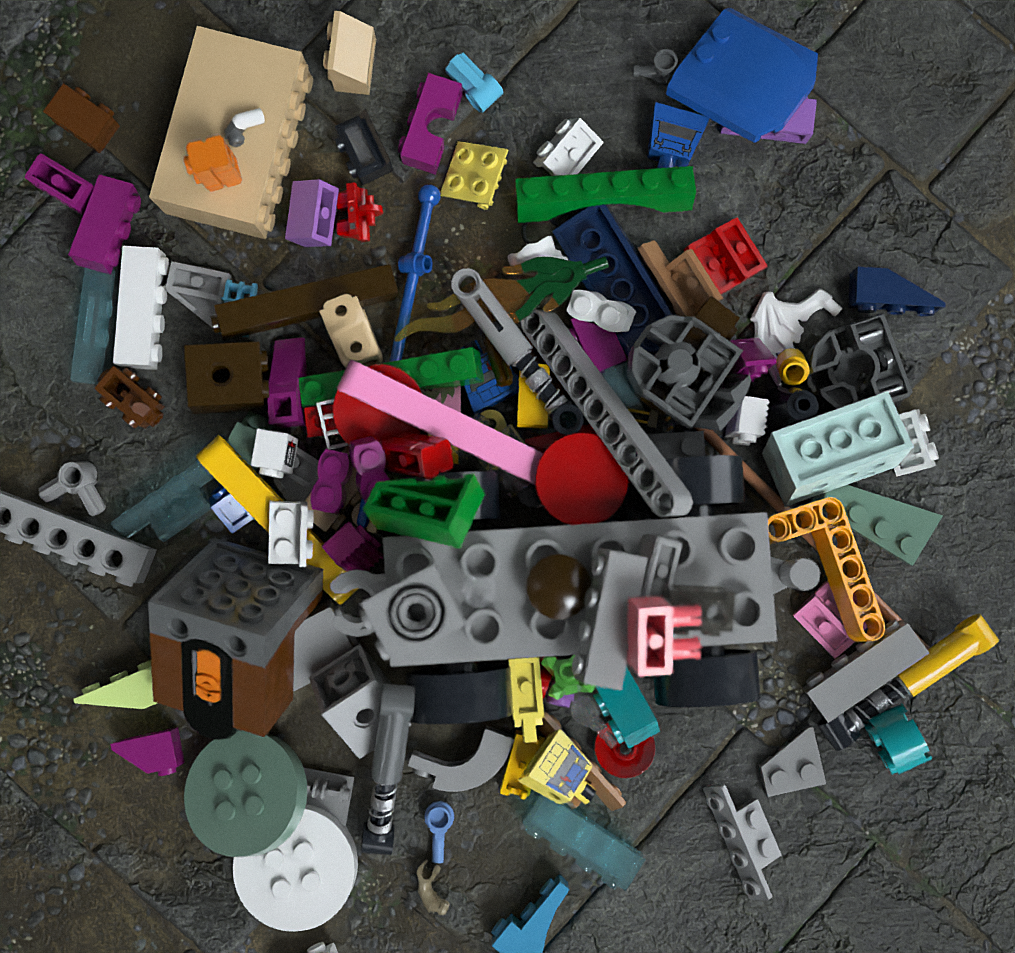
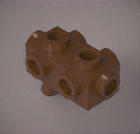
[94,366,165,429]

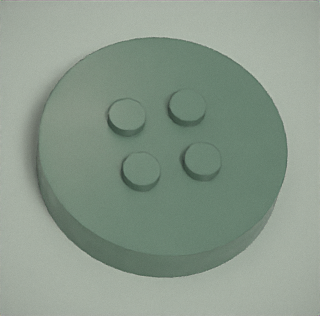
[184,730,307,857]

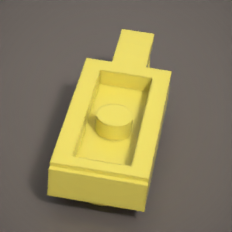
[508,657,544,743]

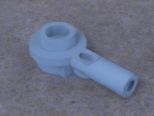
[424,801,454,863]

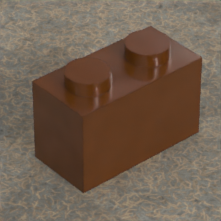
[43,83,120,153]

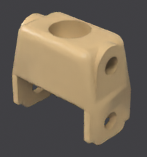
[320,294,383,368]

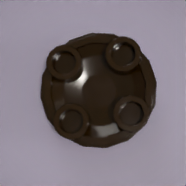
[527,554,591,619]

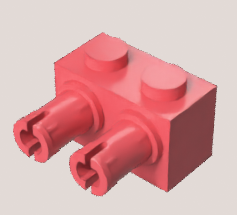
[627,596,701,676]

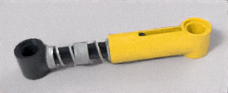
[817,614,999,751]

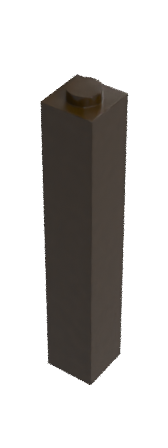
[210,264,398,341]

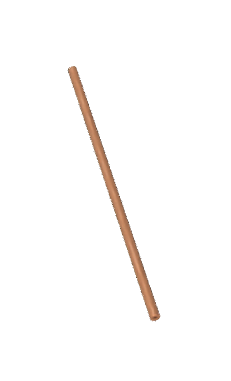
[693,427,930,649]

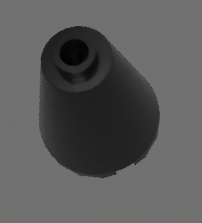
[762,384,818,436]

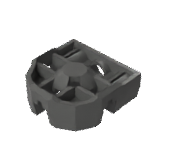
[805,314,913,412]
[627,315,743,429]

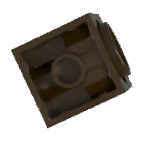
[184,342,270,414]

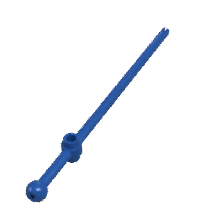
[357,185,441,528]

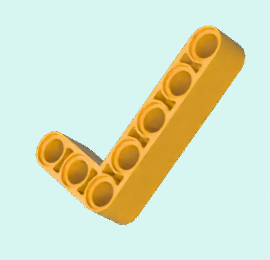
[767,497,885,642]

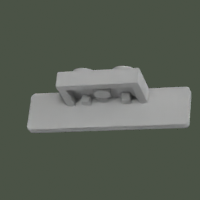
[703,784,781,901]

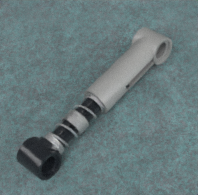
[451,268,583,436]

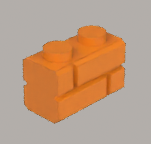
[184,135,242,192]

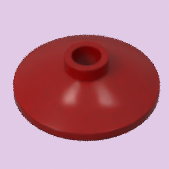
[595,722,655,778]

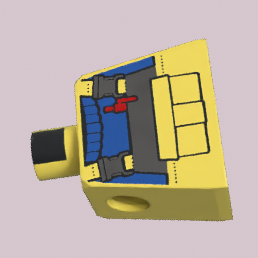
[518,729,596,805]

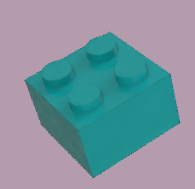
[593,666,660,749]

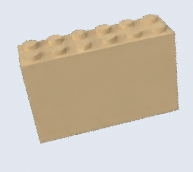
[149,26,313,239]

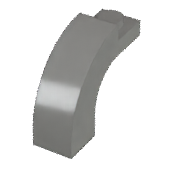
[408,725,514,792]

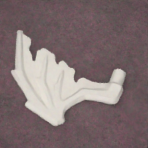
[750,289,843,386]

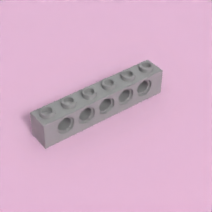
[0,490,157,587]

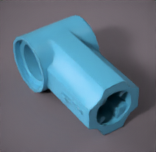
[445,53,504,113]

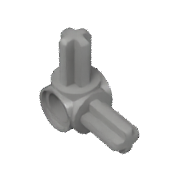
[39,461,106,516]

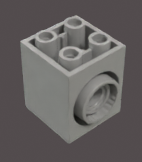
[360,564,468,664]
[309,644,411,759]

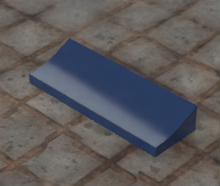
[552,204,675,356]

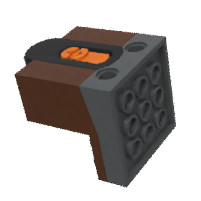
[148,538,323,740]

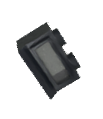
[333,109,394,186]

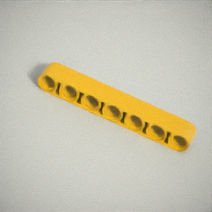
[196,435,359,605]

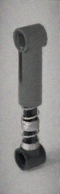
[361,684,415,855]

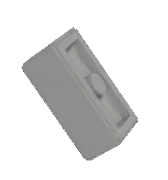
[637,534,682,602]

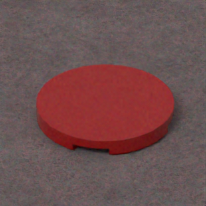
[333,364,422,447]
[535,433,628,525]

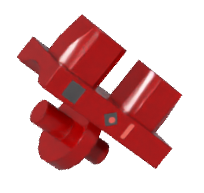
[336,182,383,242]

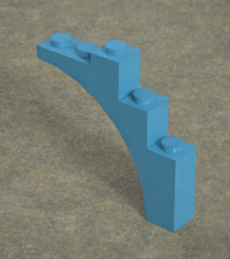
[491,875,570,953]

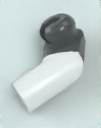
[225,108,265,147]

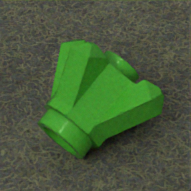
[541,655,596,701]

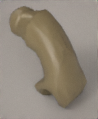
[417,860,450,915]

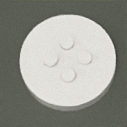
[233,804,358,931]

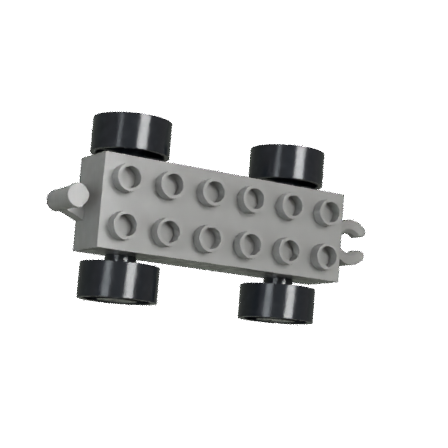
[330,455,820,724]

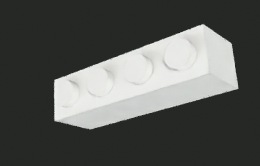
[113,246,169,370]

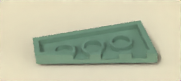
[808,485,943,566]

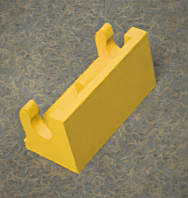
[500,730,545,800]

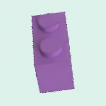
[285,179,339,247]

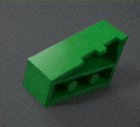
[363,474,485,549]

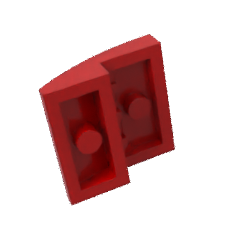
[683,217,768,295]

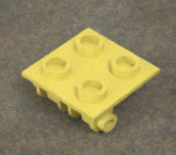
[440,141,508,210]

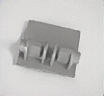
[304,768,354,827]

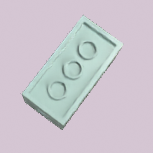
[762,391,914,507]

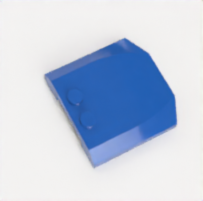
[666,8,818,143]

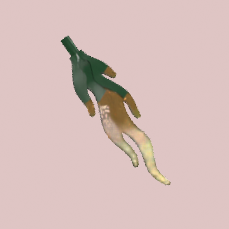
[395,256,609,342]

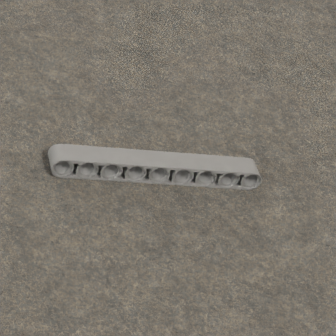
[521,309,692,517]

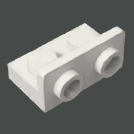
[533,118,604,176]
[894,409,939,477]
[268,501,313,567]

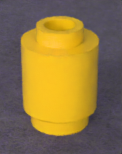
[776,348,809,385]

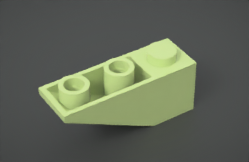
[73,660,157,709]

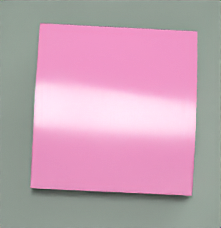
[793,580,867,659]

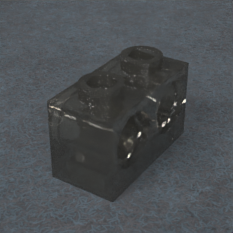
[661,584,736,636]

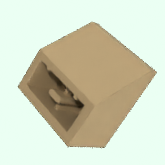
[323,11,376,95]

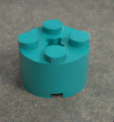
[865,703,932,775]

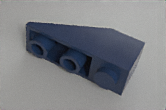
[848,267,946,317]

